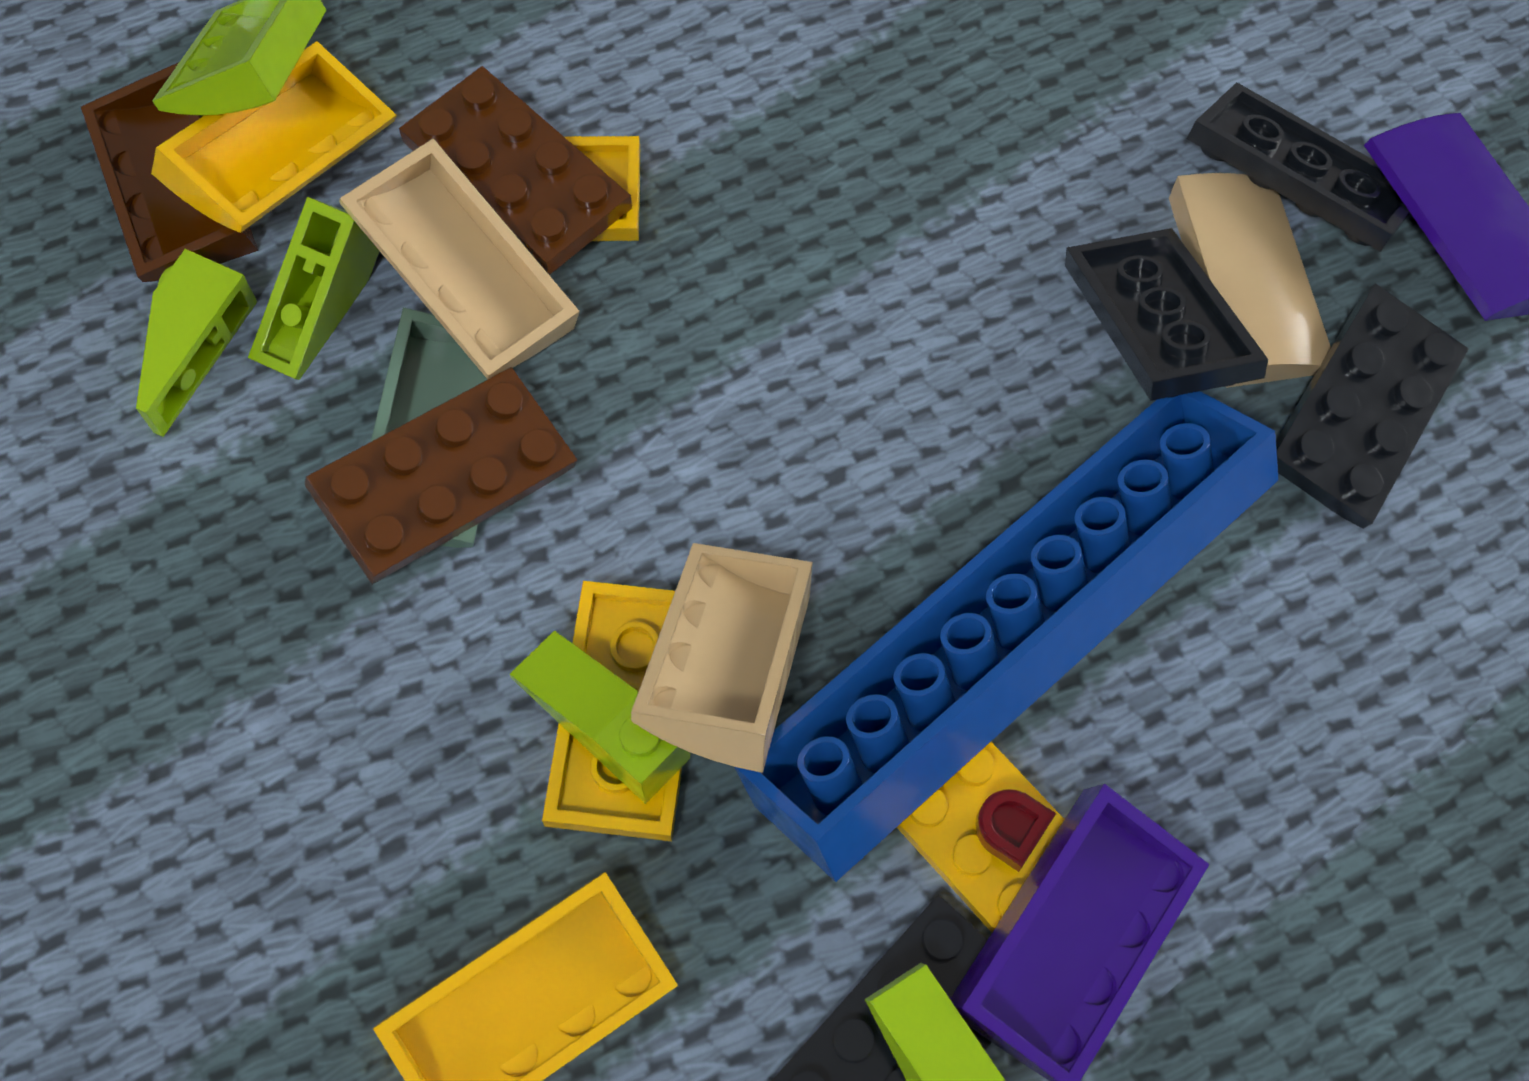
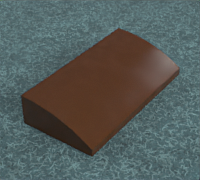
[81,62,258,282]

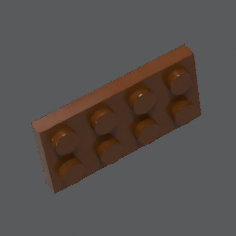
[399,66,632,275]
[305,367,577,585]

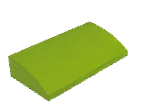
[152,0,327,115]

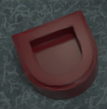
[975,789,1056,872]

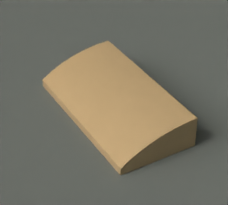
[340,139,579,379]
[1169,173,1331,388]
[631,543,813,773]

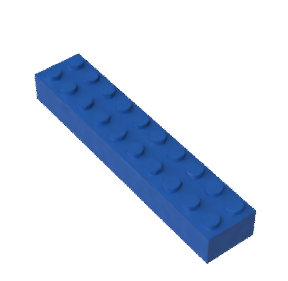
[734,391,1279,882]

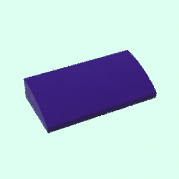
[1364,113,1529,321]
[950,783,1210,1081]

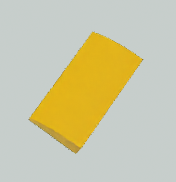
[151,41,397,233]
[373,872,678,1081]

